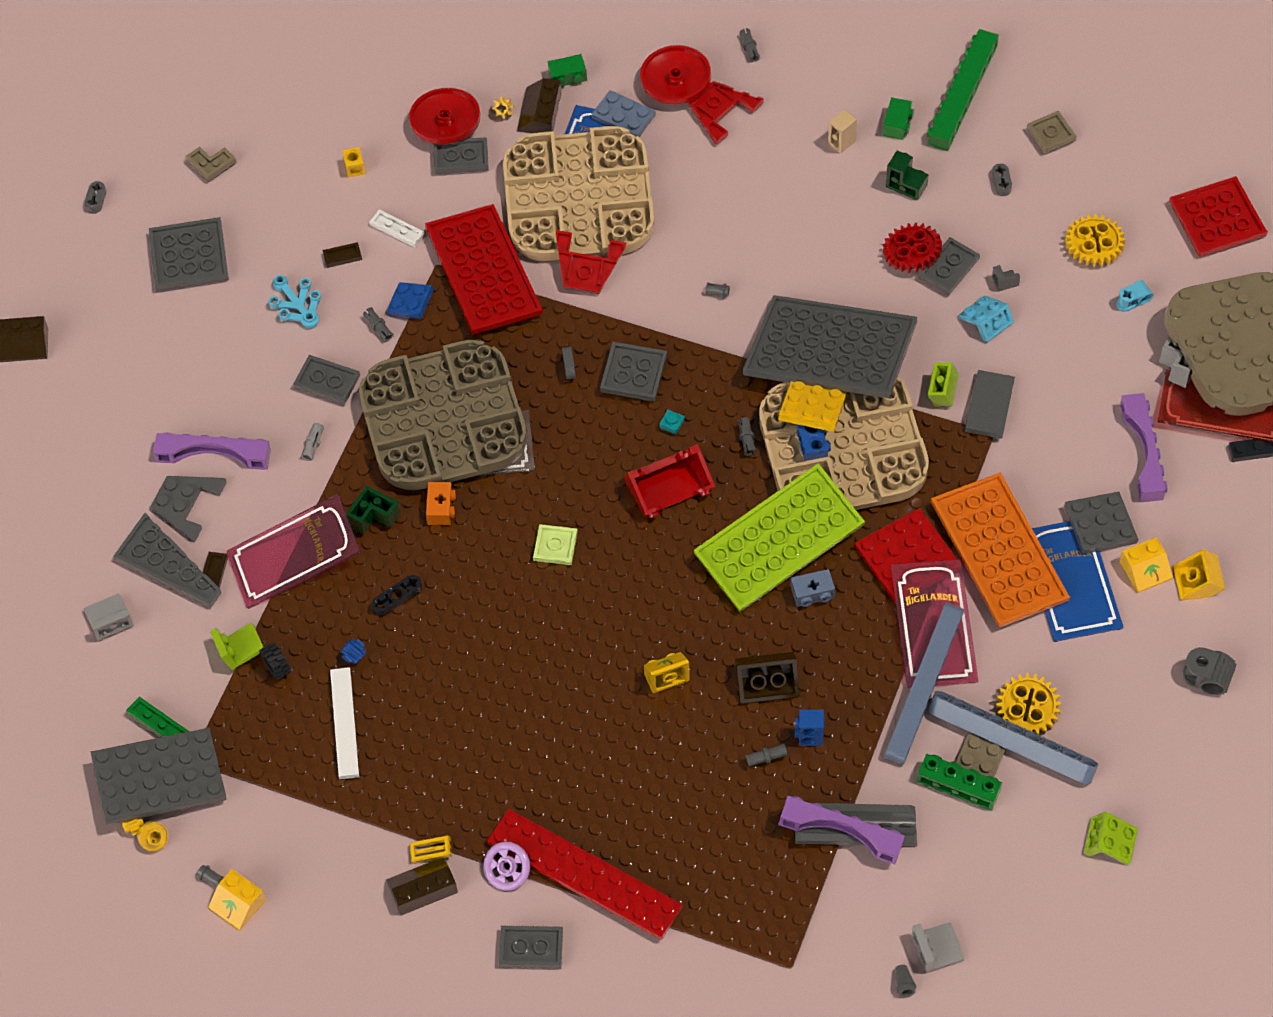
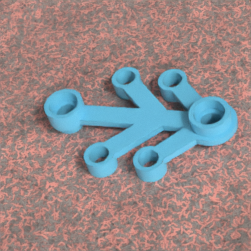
[269,275,321,328]

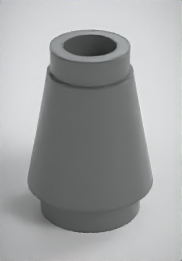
[895,965,916,997]

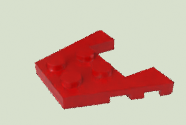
[689,81,764,145]
[556,230,627,294]

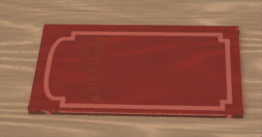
[1157,369,1273,442]

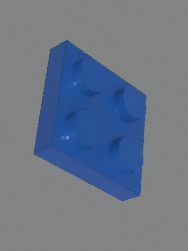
[387,282,434,319]

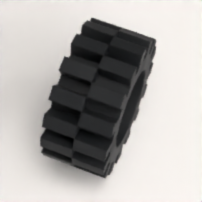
[259,642,291,680]

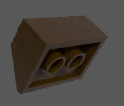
[517,78,562,133]
[0,316,48,363]
[735,652,800,703]
[386,858,458,916]

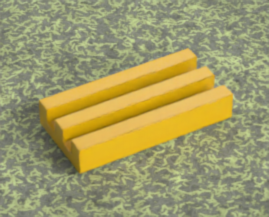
[410,835,452,864]

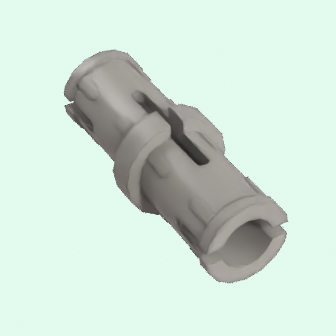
[301,423,324,461]

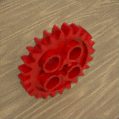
[883,222,943,273]

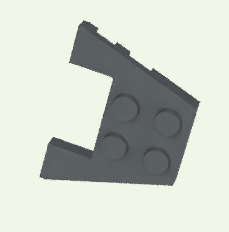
[150,476,227,543]

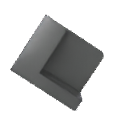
[992,265,1020,292]

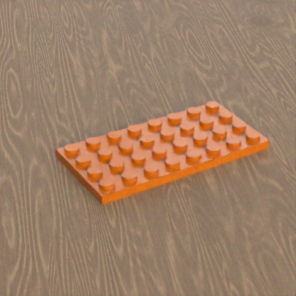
[931,472,1070,628]

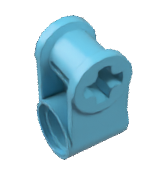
[1116,280,1154,312]

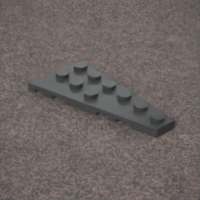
[113,513,221,608]

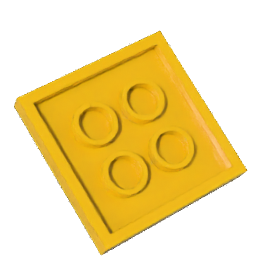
[778,381,847,432]

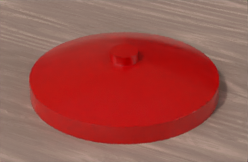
[640,45,711,105]
[409,88,481,144]

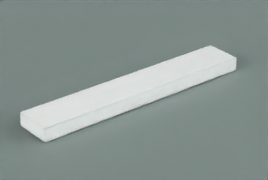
[330,667,359,779]

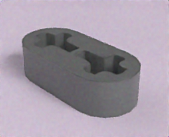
[992,163,1012,196]
[85,181,106,214]
[562,347,576,380]

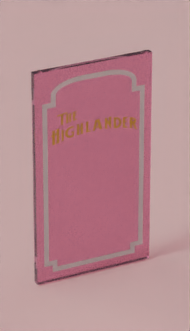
[226,494,361,609]
[891,560,978,688]

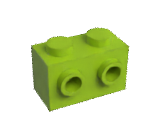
[928,362,959,407]

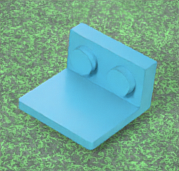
[958,296,1014,342]

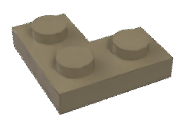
[186,146,236,182]

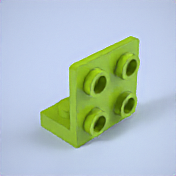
[210,623,264,670]
[1083,811,1138,865]

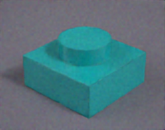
[659,410,685,435]

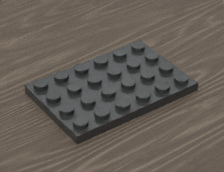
[90,728,226,825]

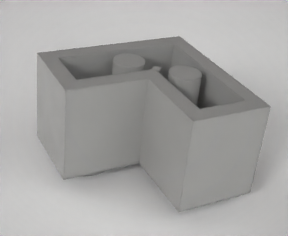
[1159,337,1192,388]

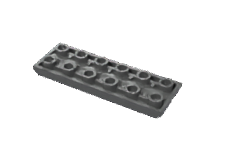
[795,803,917,846]

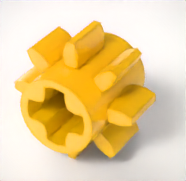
[492,95,515,119]
[121,818,144,836]

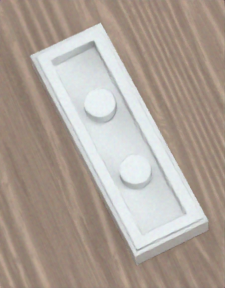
[369,209,425,248]

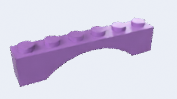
[1120,393,1168,503]
[153,432,271,470]
[778,796,905,865]

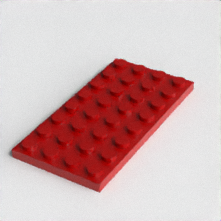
[425,204,543,335]

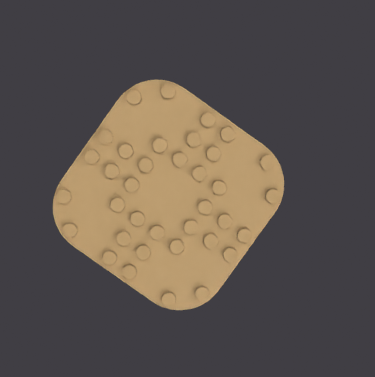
[503,126,654,261]
[759,376,929,510]

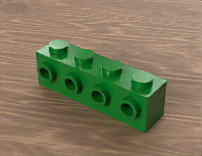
[917,753,1002,811]

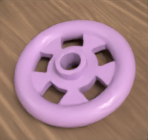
[483,842,530,891]

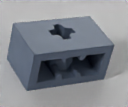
[791,569,835,607]

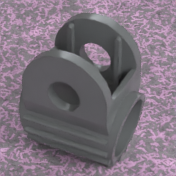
[1183,647,1237,695]

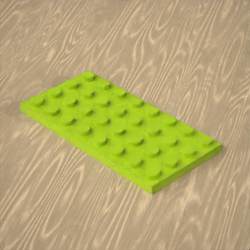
[694,463,865,612]

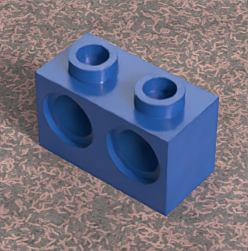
[796,424,831,461]
[795,710,824,746]

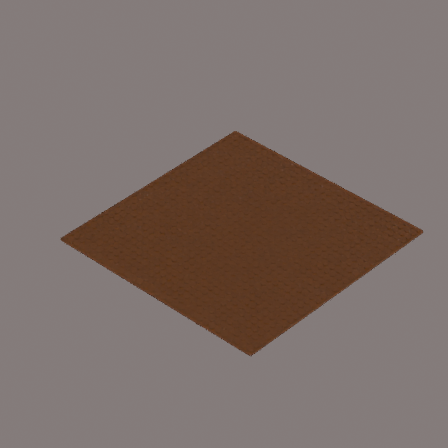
[206,265,993,969]

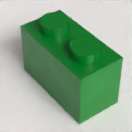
[547,54,587,87]
[883,97,914,140]

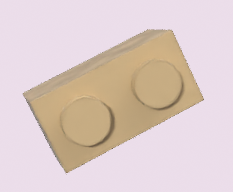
[828,109,857,153]

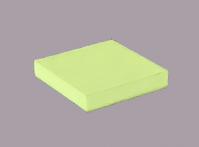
[533,524,578,565]

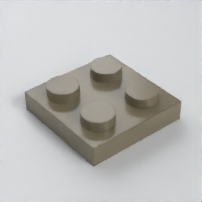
[1027,111,1076,154]
[956,732,1006,777]

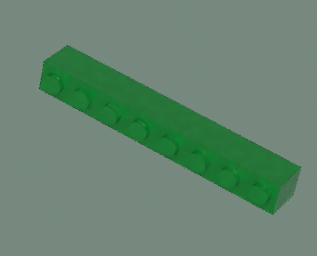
[927,29,999,151]

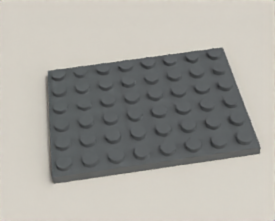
[743,295,917,398]

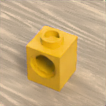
[342,147,365,178]

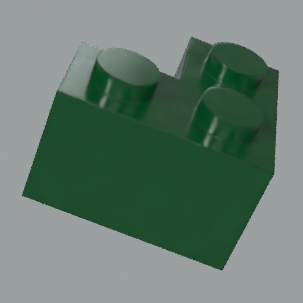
[886,150,929,200]
[345,485,401,534]

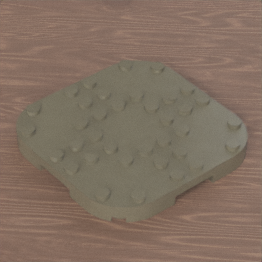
[1164,272,1273,416]
[359,340,527,490]

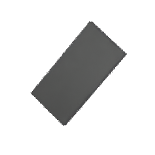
[965,370,1015,439]

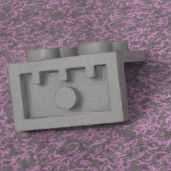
[84,594,134,641]
[911,923,964,973]

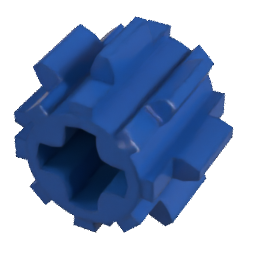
[340,638,367,664]

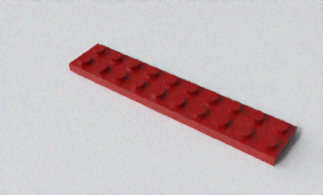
[487,809,683,941]

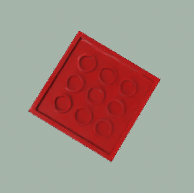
[1169,176,1267,257]
[854,508,962,605]

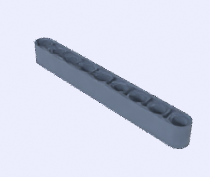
[884,602,964,765]
[928,691,1098,784]

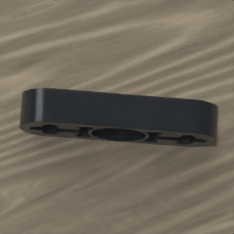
[372,575,422,616]

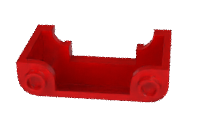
[623,444,716,519]

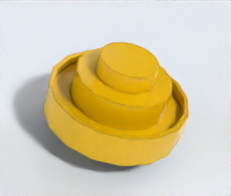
[137,821,168,852]

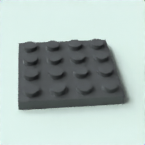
[149,217,229,291]

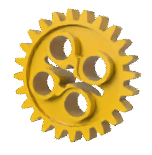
[1065,213,1125,267]
[996,673,1061,735]

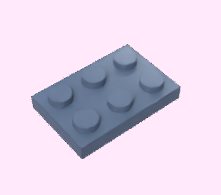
[591,90,656,137]

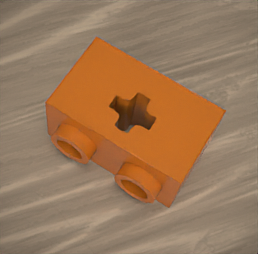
[426,482,456,525]

